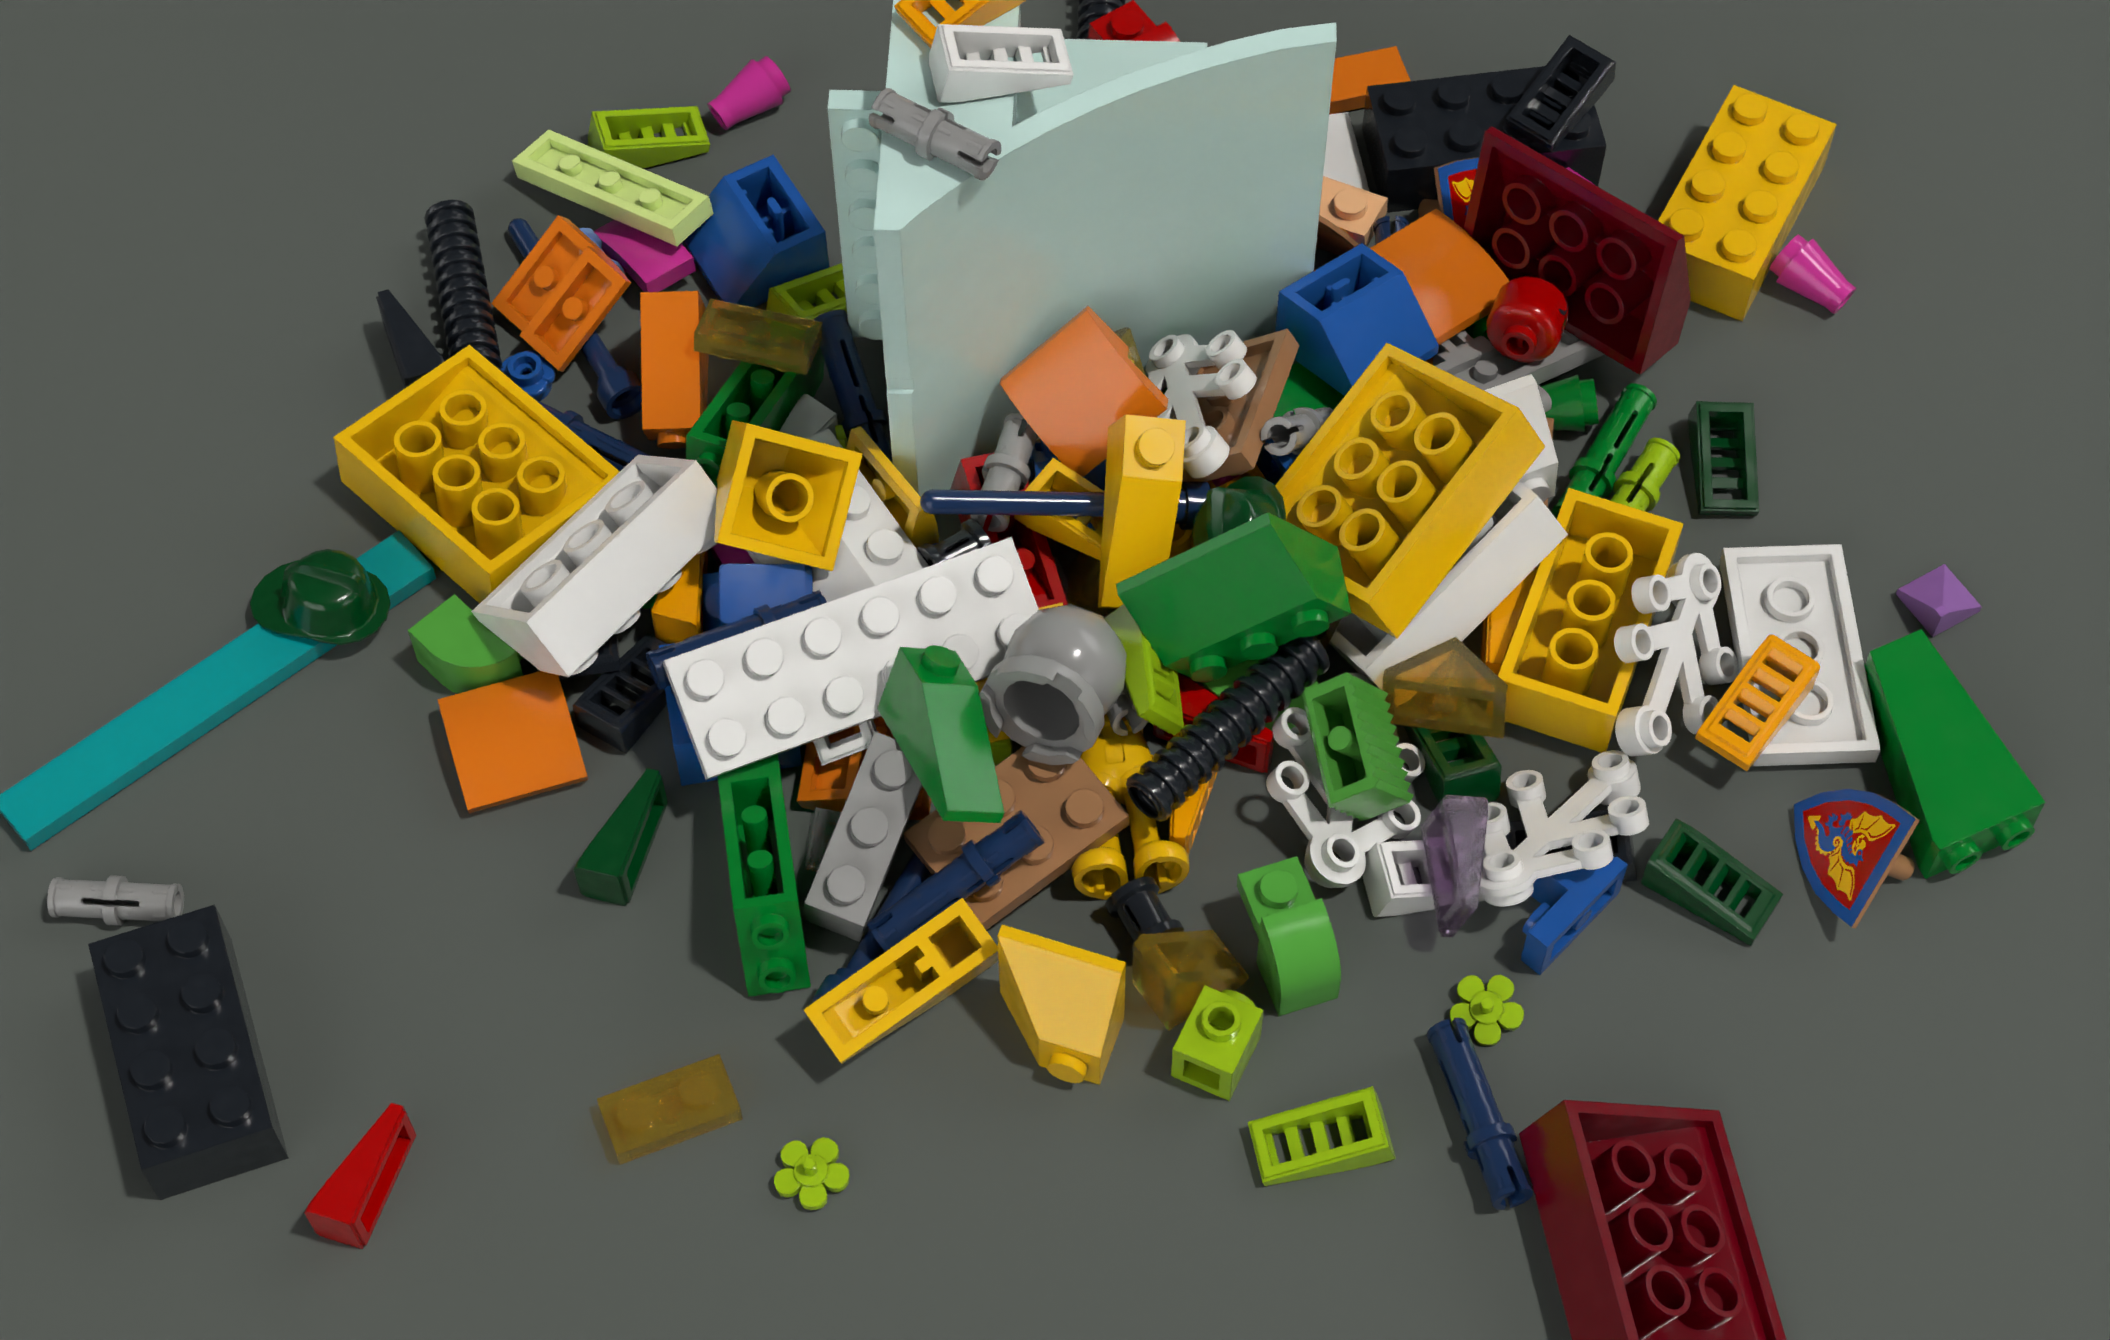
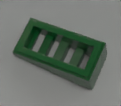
[1688,401,1759,516]
[1397,687,1502,813]
[573,768,668,906]
[1641,818,1783,946]

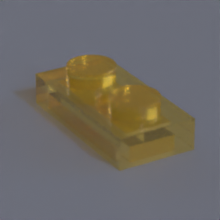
[694,299,823,375]
[597,1054,743,1165]

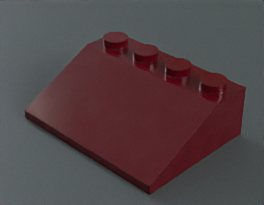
[1464,126,1691,375]
[1519,1100,1786,1340]

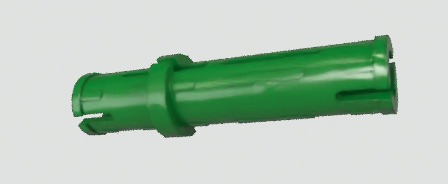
[1551,383,1657,519]

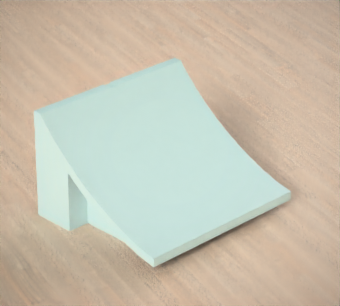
[827,0,1337,497]

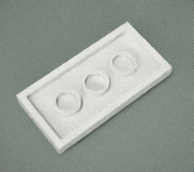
[1719,544,1880,766]

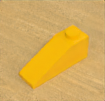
[1098,414,1186,609]
[804,897,998,1064]

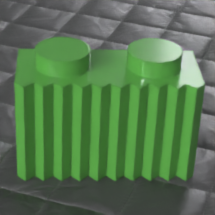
[1302,672,1414,821]

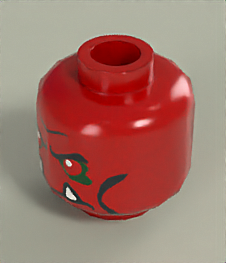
[1487,276,1568,363]

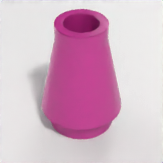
[707,56,791,130]
[1769,234,1856,314]

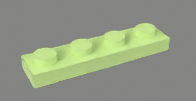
[512,129,714,246]

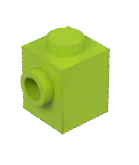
[1171,985,1264,1101]

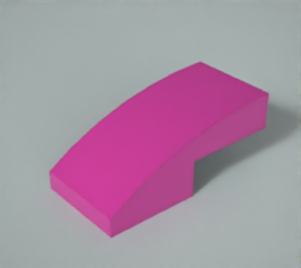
[594,220,696,292]

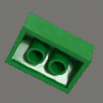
[1116,512,1352,682]

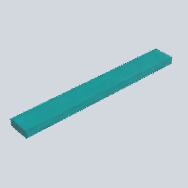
[0,530,437,851]

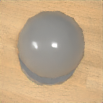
[979,604,1127,765]

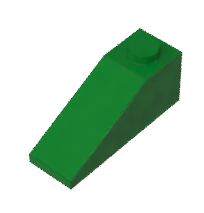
[877,645,1004,823]

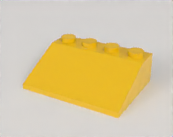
[1275,343,1545,639]
[333,345,620,604]

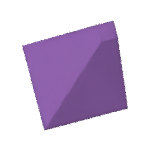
[1896,564,1982,637]

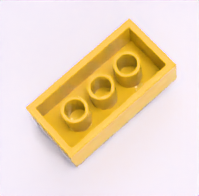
[1658,85,1837,321]
[1489,488,1684,753]

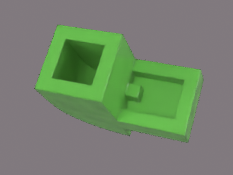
[408,594,524,694]
[1237,856,1341,1016]

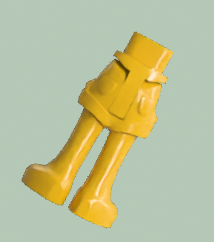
[1071,714,1190,900]

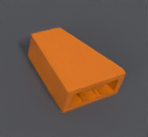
[640,291,710,449]

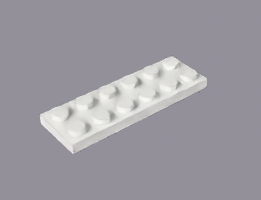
[663,537,1039,780]

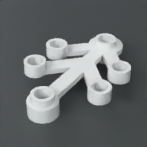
[1146,330,1257,478]
[1614,553,1738,757]
[1266,673,1425,888]
[1470,750,1649,907]

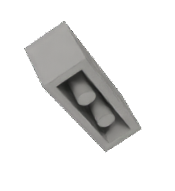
[802,731,923,942]

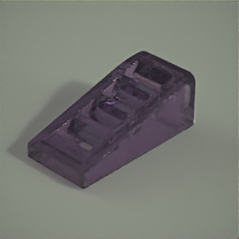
[1421,795,1488,937]

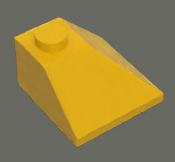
[714,420,863,571]
[997,924,1126,1085]

